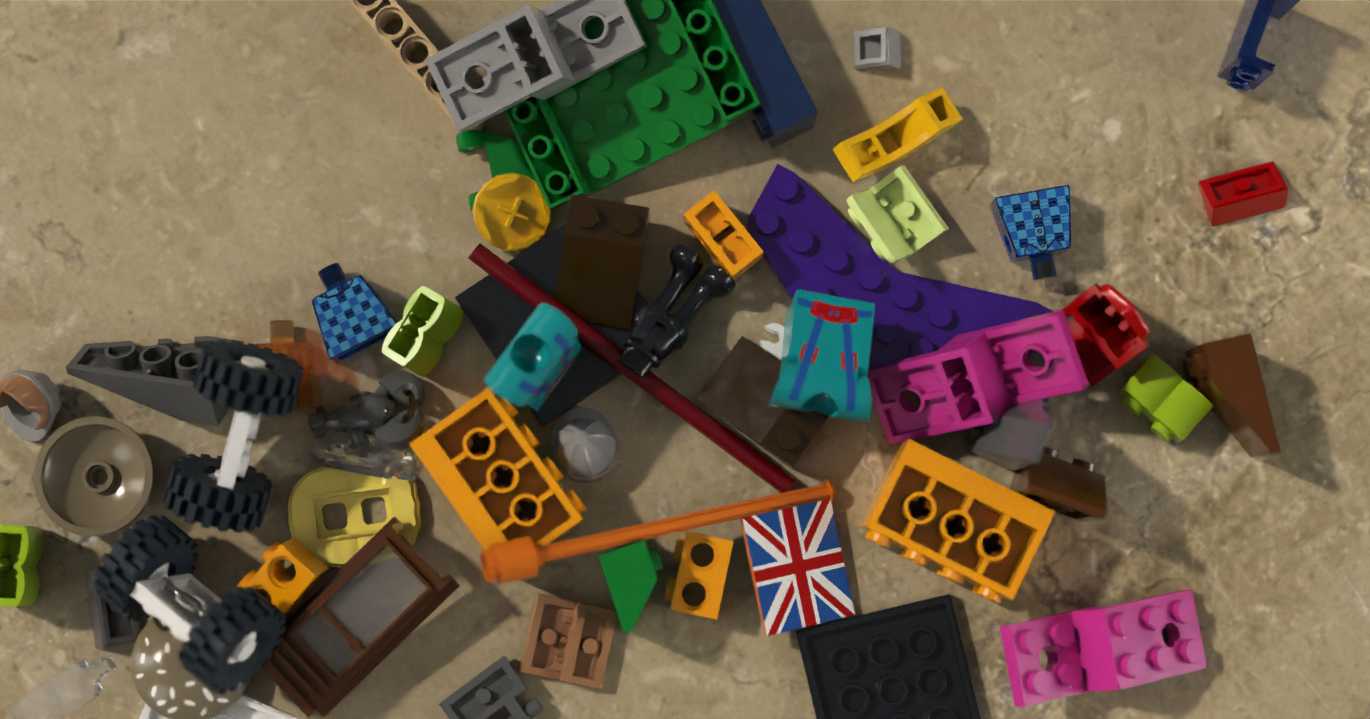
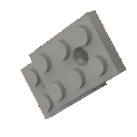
[424,0,648,132]

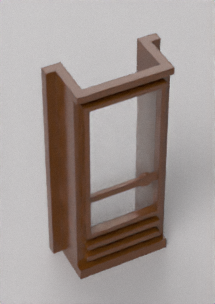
[262,517,460,718]

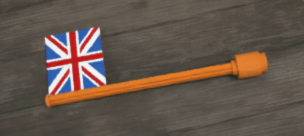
[480,479,855,636]

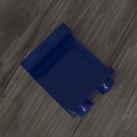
[1217,0,1300,91]

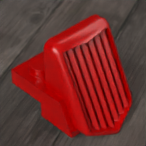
[1061,283,1150,387]

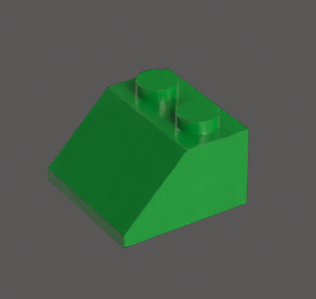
[598,540,663,633]

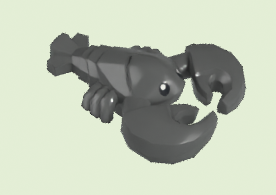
[309,370,425,450]

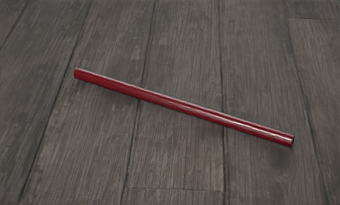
[468,243,796,493]

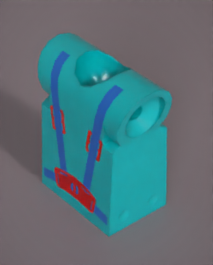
[768,289,875,423]
[484,303,584,412]

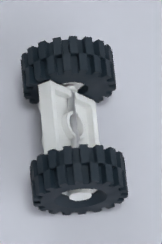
[163,340,304,532]
[94,515,286,695]

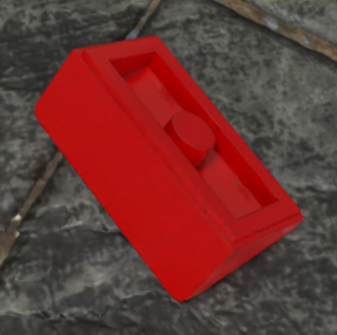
[1199,161,1288,226]

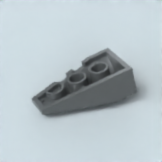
[66,336,244,426]
[966,398,1054,471]

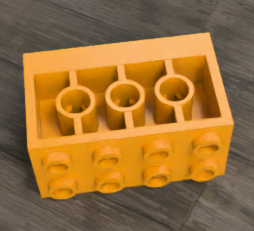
[409,387,587,550]
[860,439,1055,603]

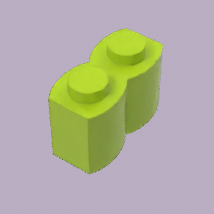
[382,285,464,378]
[1117,353,1213,443]
[0,524,44,607]

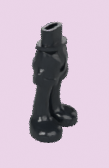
[618,243,736,379]

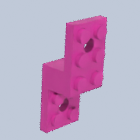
[866,310,1089,445]
[1000,589,1207,707]

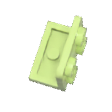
[846,165,949,264]

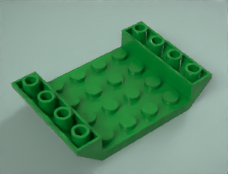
[484,0,761,209]

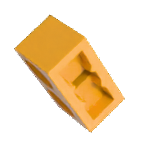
[683,190,764,280]
[664,531,734,620]
[237,537,329,620]

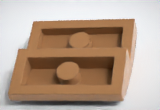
[518,593,618,689]

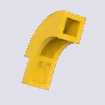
[832,87,963,182]

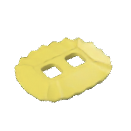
[288,459,422,568]

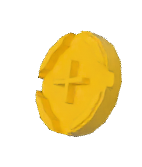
[472,172,552,252]

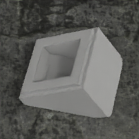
[854,26,901,70]

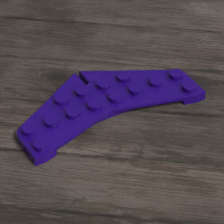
[747,164,1054,367]

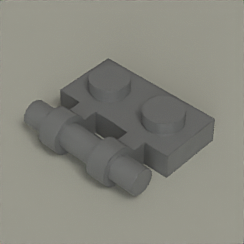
[439,655,544,719]

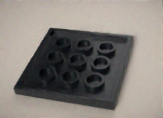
[455,224,648,428]
[795,594,981,719]

